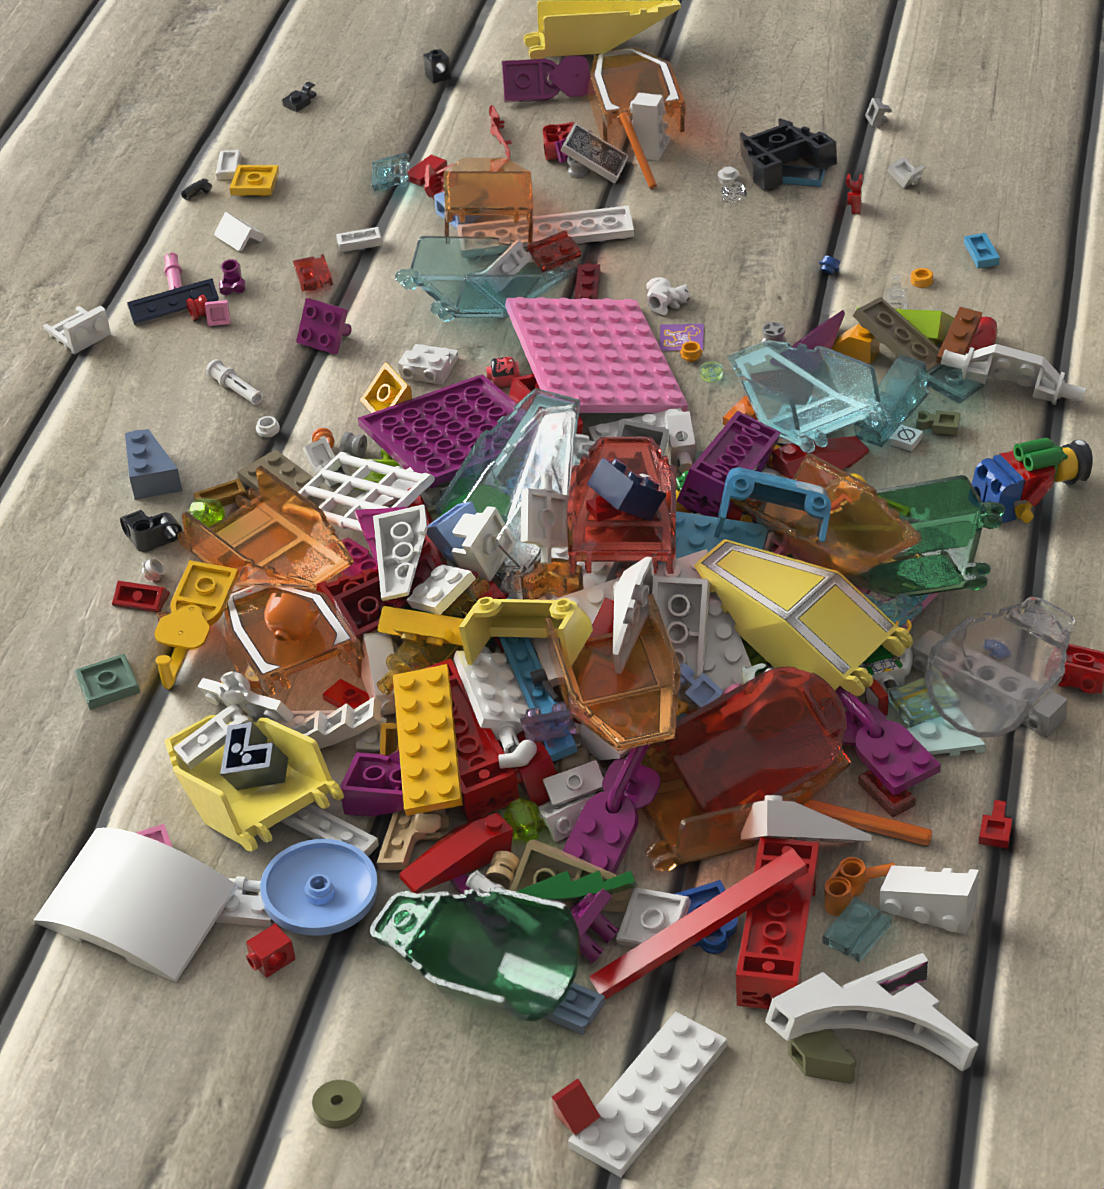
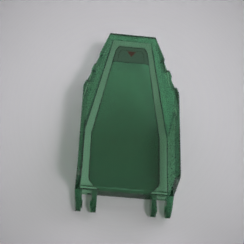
[787,475,1006,599]

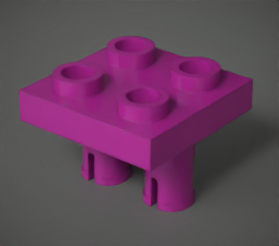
[296,298,352,354]
[546,889,619,964]

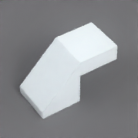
[302,437,351,487]

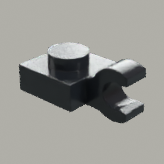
[282,82,317,112]

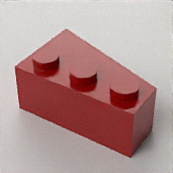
[495,731,557,809]

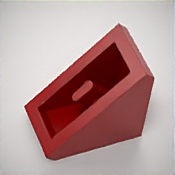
[552,1078,601,1135]

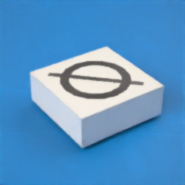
[890,425,923,452]

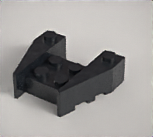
[740,118,837,191]

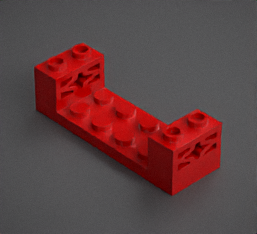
[424,658,520,822]
[736,837,819,1009]

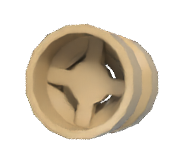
[485,851,520,891]

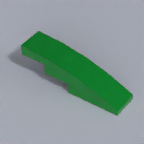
[513,871,638,904]

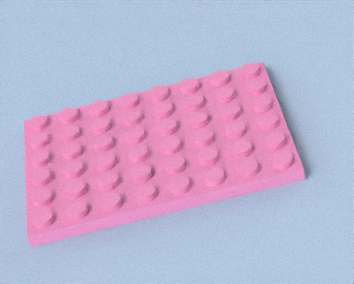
[505,297,688,413]

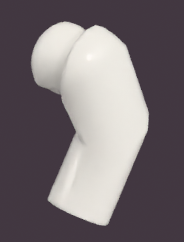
[499,740,537,769]

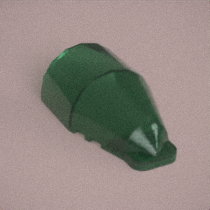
[370,887,580,1021]

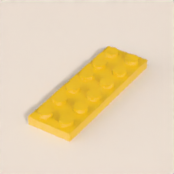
[393,664,463,816]

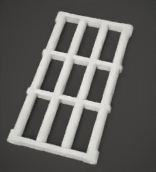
[284,452,435,532]

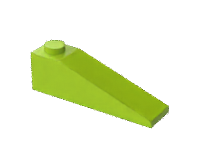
[856,307,954,346]

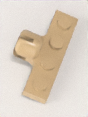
[377,809,449,871]

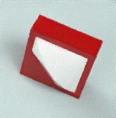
[865,679,889,716]

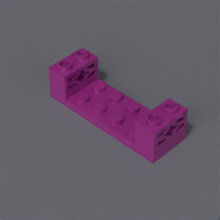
[676,411,781,519]

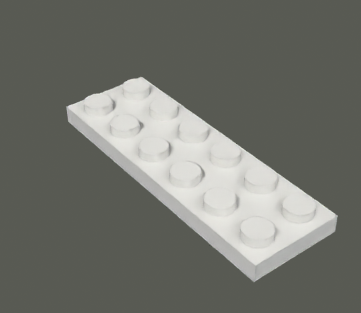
[568,1011,727,1178]

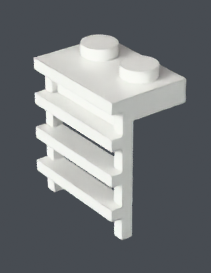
[43,306,111,354]

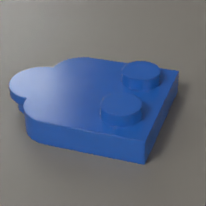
[675,880,738,954]

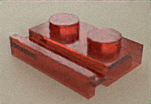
[527,230,581,273]
[293,254,333,292]

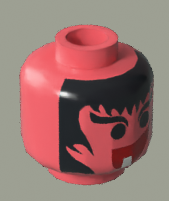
[486,356,520,388]

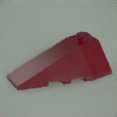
[333,554,436,638]

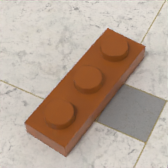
[936,307,982,364]

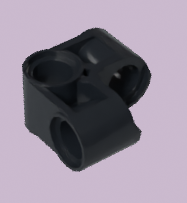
[120,510,182,552]

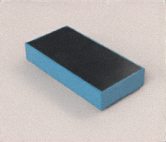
[782,165,825,187]

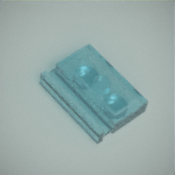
[822,897,892,962]

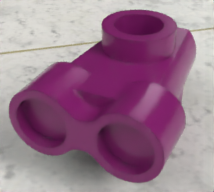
[219,259,246,295]

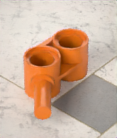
[824,857,895,916]

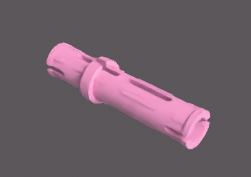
[164,252,182,290]

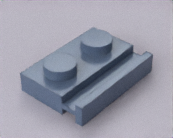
[529,973,605,1035]

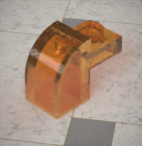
[520,558,584,600]

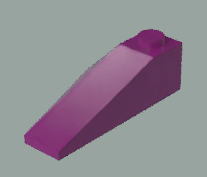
[769,310,845,374]
[340,752,404,817]

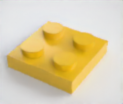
[229,165,279,196]

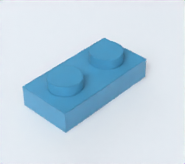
[964,233,1000,269]

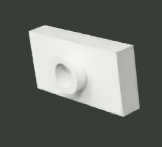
[336,227,383,253]
[543,760,603,808]

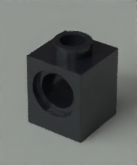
[423,49,451,84]

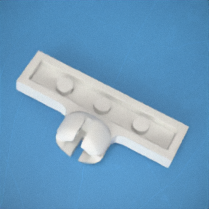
[198,671,294,723]

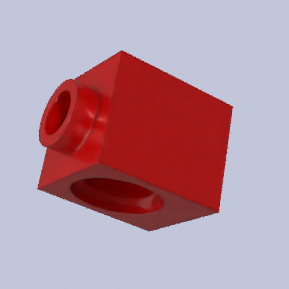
[246,924,296,978]

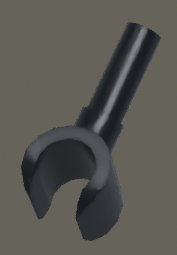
[530,669,559,702]

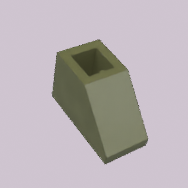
[788,1029,857,1084]

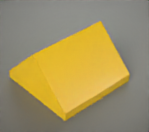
[360,362,412,413]

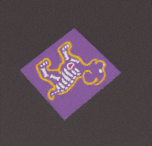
[659,324,704,351]

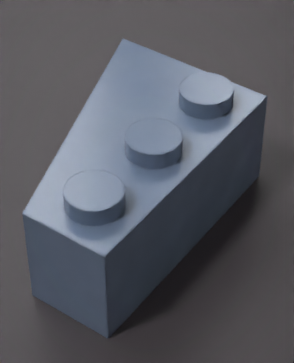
[125,429,183,499]

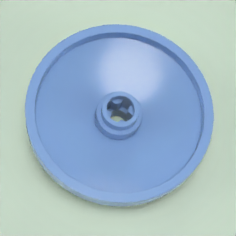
[260,839,378,936]

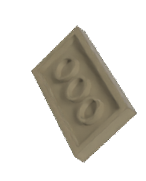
[853,297,943,378]

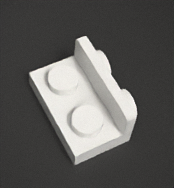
[533,793,596,842]

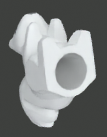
[646,277,690,316]

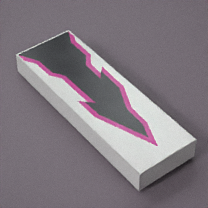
[842,953,928,995]

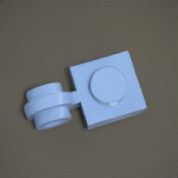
[671,662,724,712]

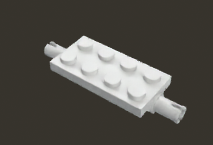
[453,648,535,754]

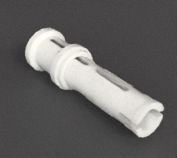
[206,359,263,405]

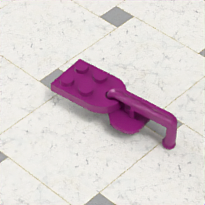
[501,56,619,103]
[822,686,941,795]
[562,721,666,874]

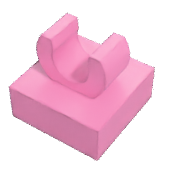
[205,300,231,326]

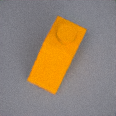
[830,324,880,365]

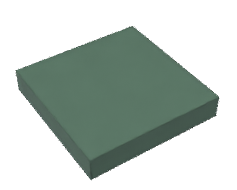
[75,654,140,709]

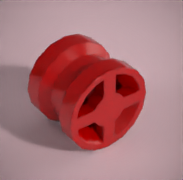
[186,295,208,321]

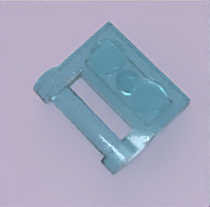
[371,153,410,191]
[886,671,959,728]

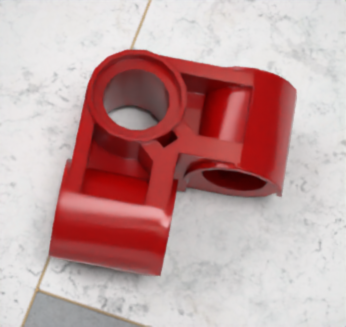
[542,122,577,160]

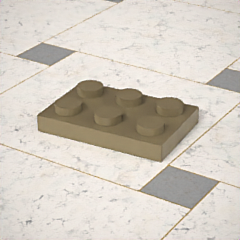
[237,450,320,512]

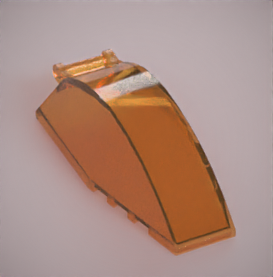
[729,453,922,577]

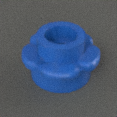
[819,255,841,274]

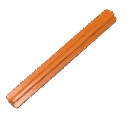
[800,798,932,846]

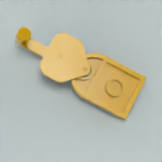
[154,560,239,690]

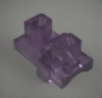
[520,702,576,748]

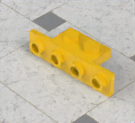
[378,606,464,646]

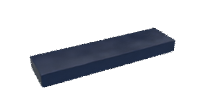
[127,278,219,325]

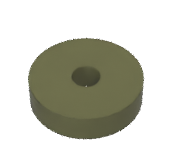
[312,1080,363,1128]

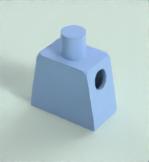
[426,501,477,561]

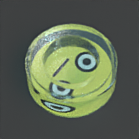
[700,361,723,382]

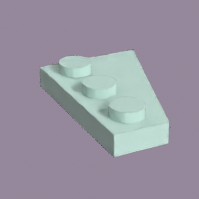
[907,709,986,756]

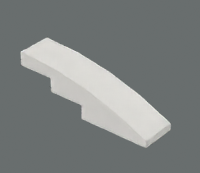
[291,697,382,749]

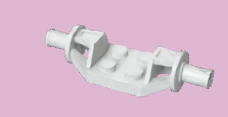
[941,344,1086,405]

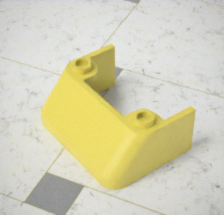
[459,597,593,668]

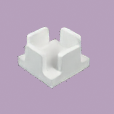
[451,506,516,581]

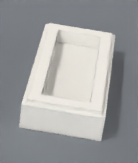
[216,150,241,180]

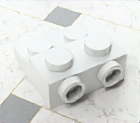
[398,344,459,385]

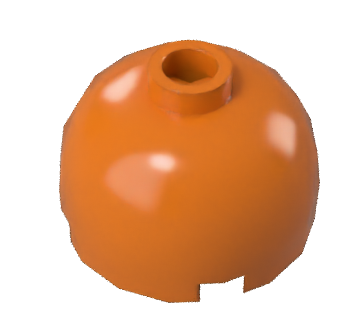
[264,593,320,643]

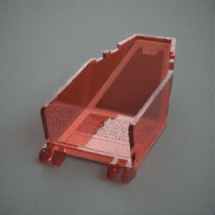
[567,437,676,574]

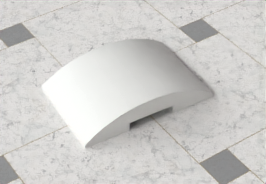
[34,828,238,982]

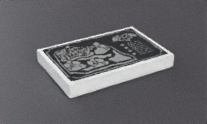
[560,123,629,183]

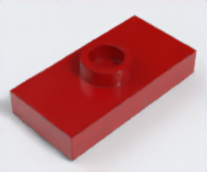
[323,678,370,709]

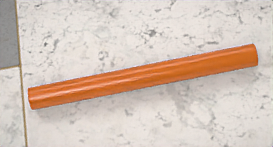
[619,112,657,189]

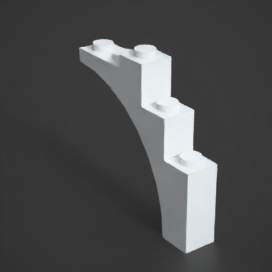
[765,972,978,1071]

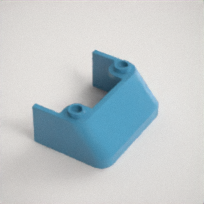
[714,467,831,561]

